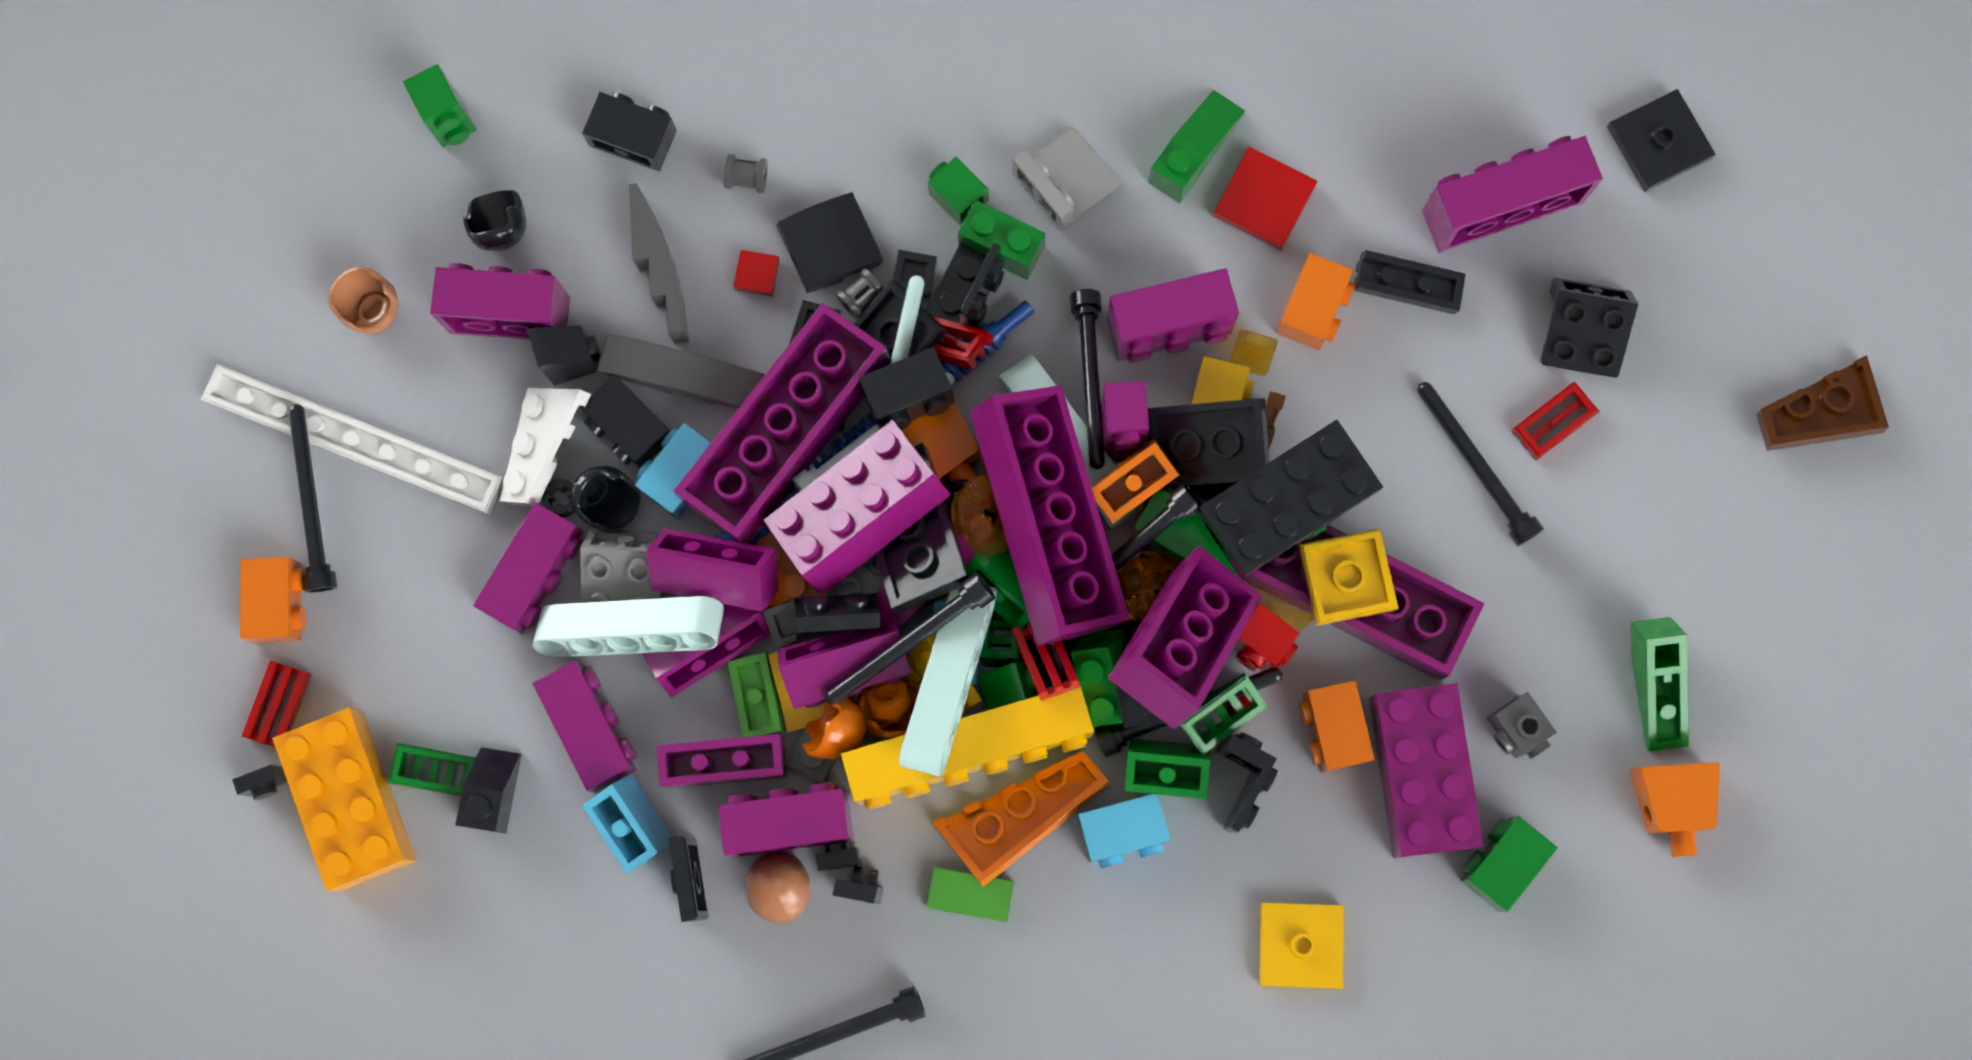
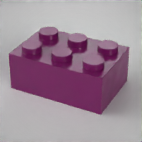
[430,263,570,340]
[1107,268,1239,363]
[718,782,854,858]

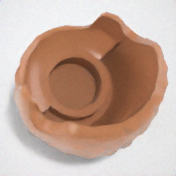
[328,266,398,334]
[746,852,811,923]

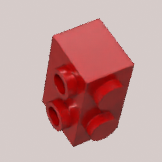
[1233,603,1300,672]

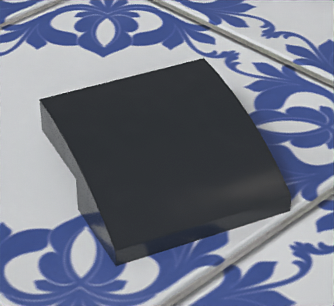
[776,192,884,293]

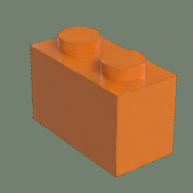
[1276,252,1355,350]
[1091,438,1179,523]
[240,557,306,643]
[1299,680,1375,773]

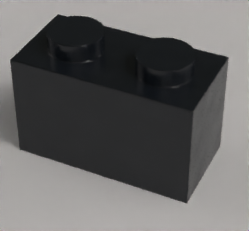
[582,91,677,172]
[859,347,954,430]
[580,374,670,468]

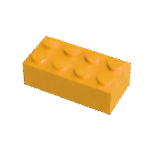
[272,707,416,892]

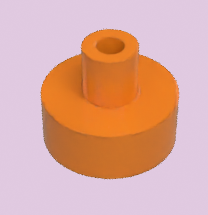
[867,680,911,722]

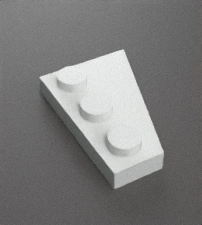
[499,388,591,507]

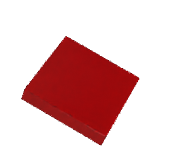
[1212,146,1318,250]

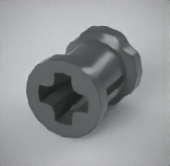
[724,154,768,193]
[835,268,884,320]

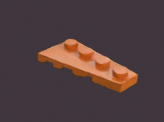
[932,751,1110,887]

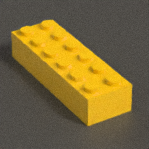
[841,684,1094,810]

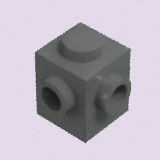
[1487,692,1557,759]

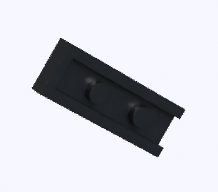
[1353,250,1466,314]
[832,866,884,904]

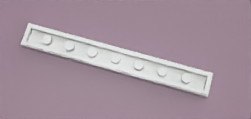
[201,364,504,515]

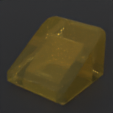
[1230,329,1278,376]
[1266,600,1314,632]

